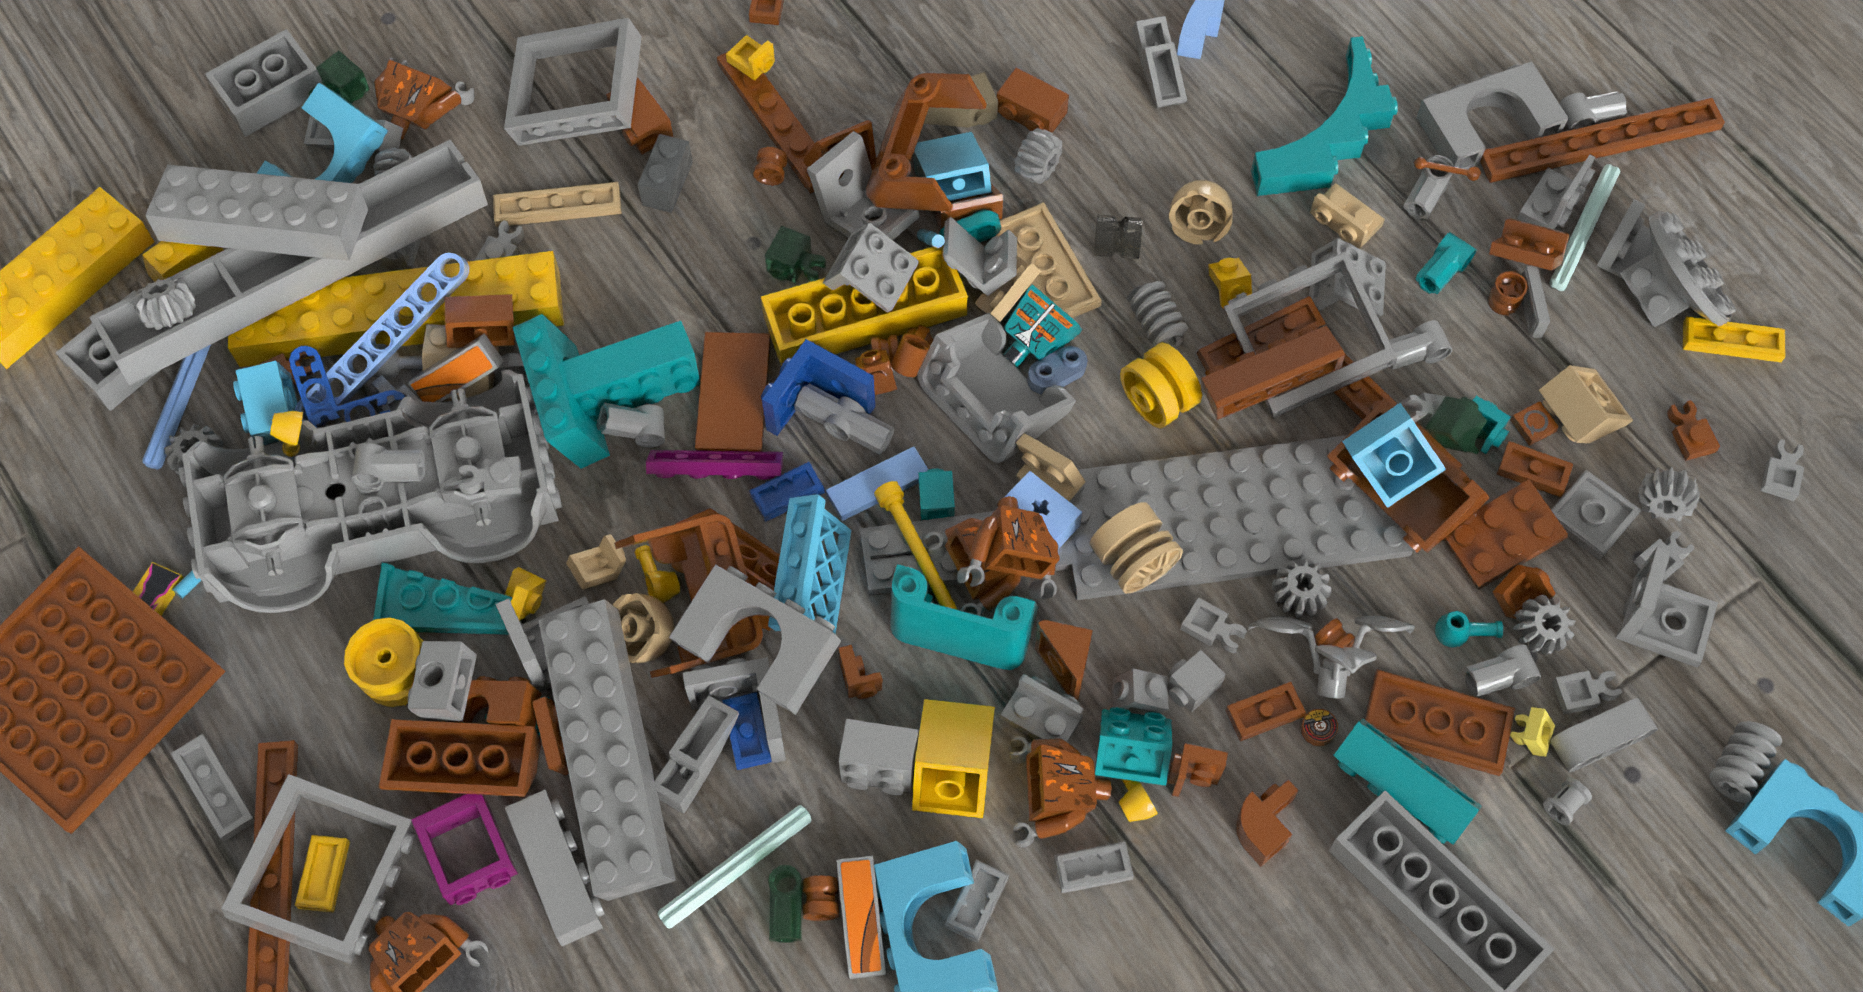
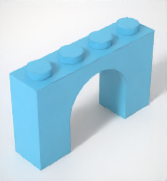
[257,82,388,183]
[1725,759,1863,927]
[874,841,999,992]

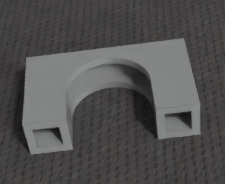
[1416,61,1568,174]
[669,564,841,715]

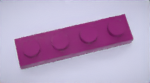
[646,450,783,480]

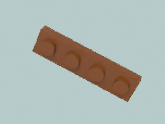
[1196,296,1326,371]

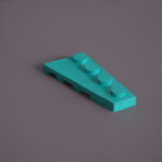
[373,562,512,635]

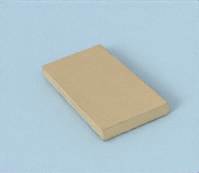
[991,203,1102,318]

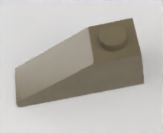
[898,72,998,128]

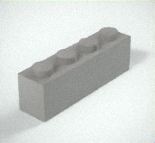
[504,790,605,947]

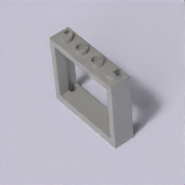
[504,18,642,146]
[1224,251,1397,418]
[221,774,416,964]

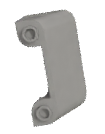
[918,313,1076,463]

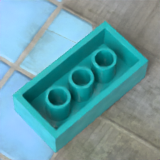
[563,320,701,423]

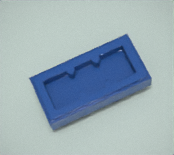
[749,462,825,522]

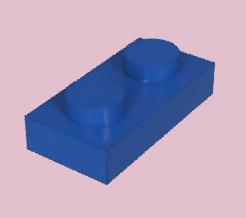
[722,692,772,770]

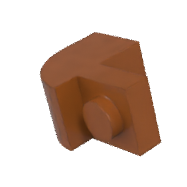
[1236,780,1299,867]

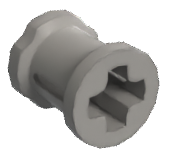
[1543,777,1592,825]

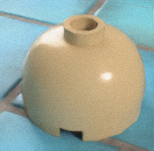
[1169,180,1233,244]
[613,593,674,663]

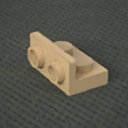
[1310,183,1385,249]
[975,255,1041,323]
[1016,433,1086,501]

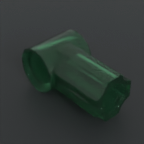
[768,865,803,943]

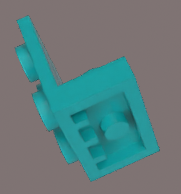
[1095,707,1173,786]

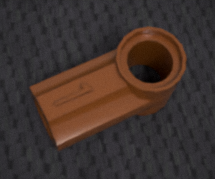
[890,325,934,377]

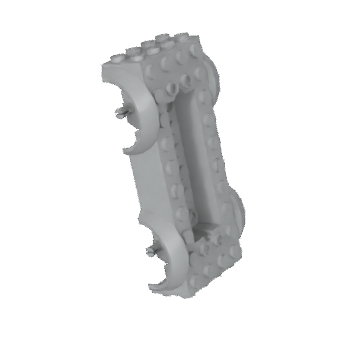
[179,370,562,613]

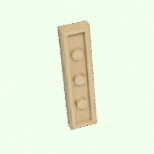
[493,182,622,227]

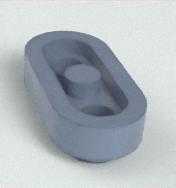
[1027,346,1088,394]

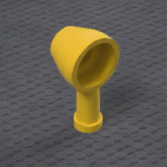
[270,411,303,457]
[634,545,680,603]
[1118,779,1158,822]

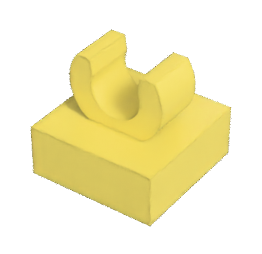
[1510,707,1555,757]

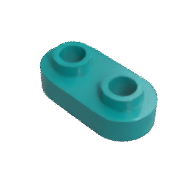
[939,209,1002,242]

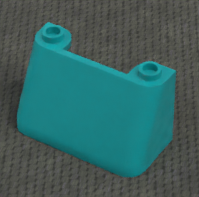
[890,564,1039,670]

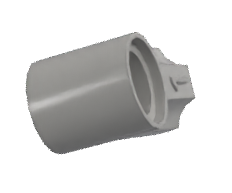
[1559,91,1627,130]
[1403,155,1453,220]
[1389,320,1453,370]
[597,403,665,448]
[351,443,425,489]
[1464,644,1541,697]

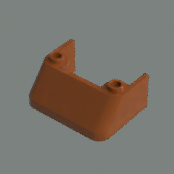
[866,73,987,212]
[614,514,763,678]

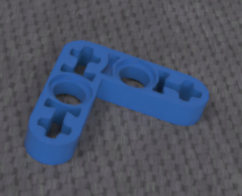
[289,346,405,429]

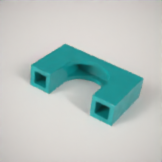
[513,314,610,469]

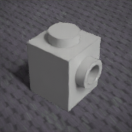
[1168,650,1226,713]

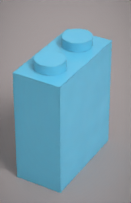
[913,132,992,201]

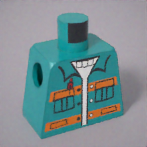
[1003,284,1083,368]

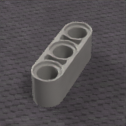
[1550,698,1658,772]

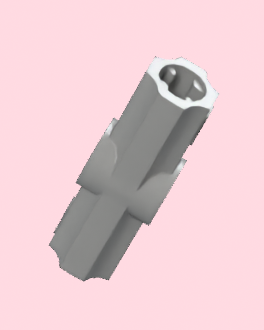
[794,384,894,454]

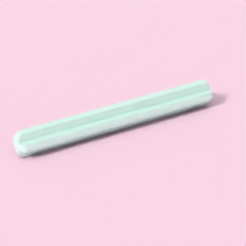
[1549,164,1620,291]
[658,805,811,928]

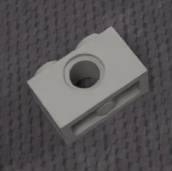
[408,641,477,722]

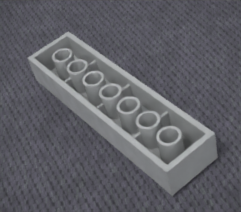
[538,599,676,901]

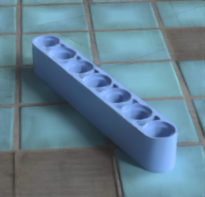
[295,253,469,426]

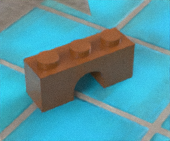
[422,676,542,727]

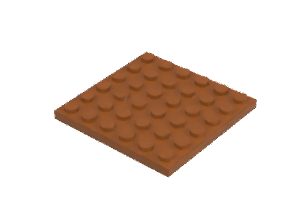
[0,546,226,834]

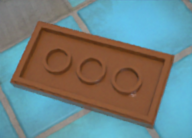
[695,332,771,451]
[1364,669,1515,776]

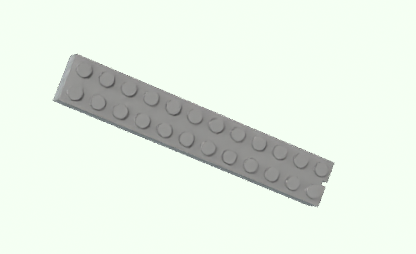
[89,140,488,386]

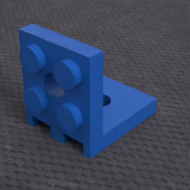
[761,339,875,436]

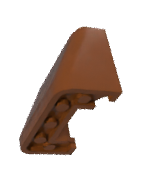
[1327,398,1490,553]

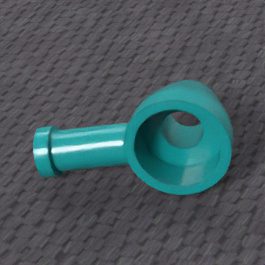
[1435,611,1503,648]

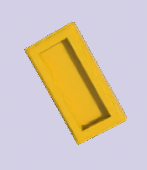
[295,835,350,913]

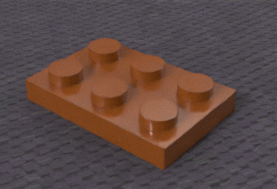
[1444,479,1568,590]

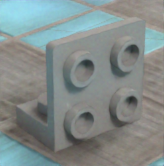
[1517,155,1596,230]
[1597,199,1654,279]
[943,217,1017,296]
[823,222,919,312]
[1309,238,1386,317]

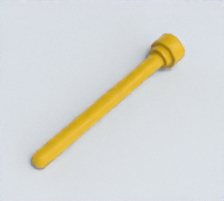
[874,481,958,610]

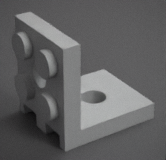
[807,131,920,240]
[1616,546,1718,667]
[496,596,589,692]
[683,657,786,763]

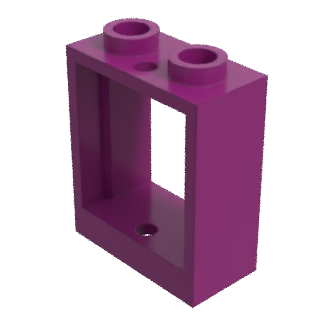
[411,794,518,906]

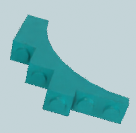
[1251,36,1398,196]

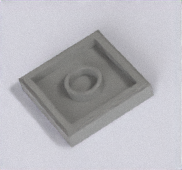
[1551,470,1642,560]

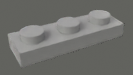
[170,734,255,842]

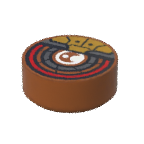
[1301,709,1338,746]

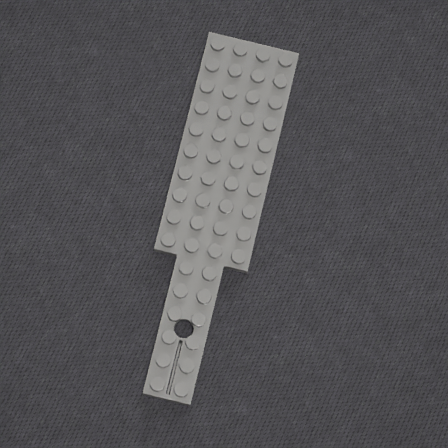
[860,435,1413,600]

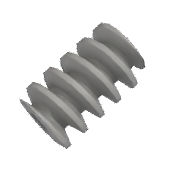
[1126,281,1188,349]
[1709,721,1782,803]

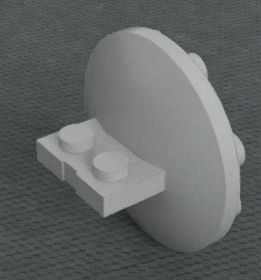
[1620,211,1736,327]

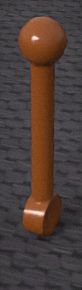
[1414,157,1481,181]

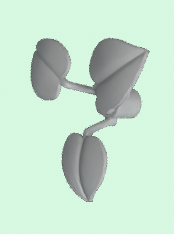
[1248,616,1415,698]

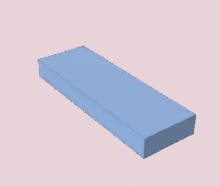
[826,446,928,521]

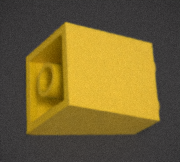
[142,241,224,282]
[912,699,995,818]

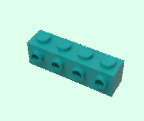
[1333,719,1482,845]

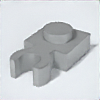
[474,220,524,261]
[1400,393,1456,431]
[1760,439,1804,501]
[459,456,522,497]
[1633,531,1694,583]
[1180,597,1247,653]
[1552,671,1622,715]

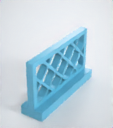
[768,494,852,634]

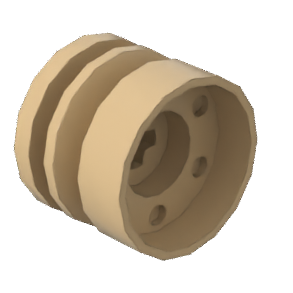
[1089,502,1183,594]

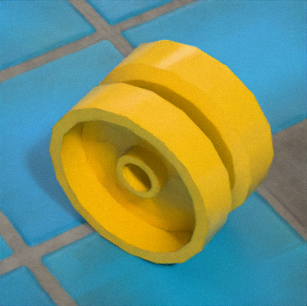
[1120,342,1203,429]
[344,618,423,707]

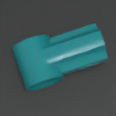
[1415,232,1477,294]

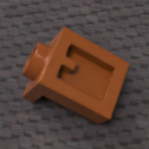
[855,349,897,396]
[838,645,883,699]

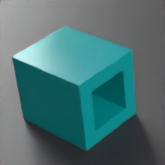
[918,468,955,521]

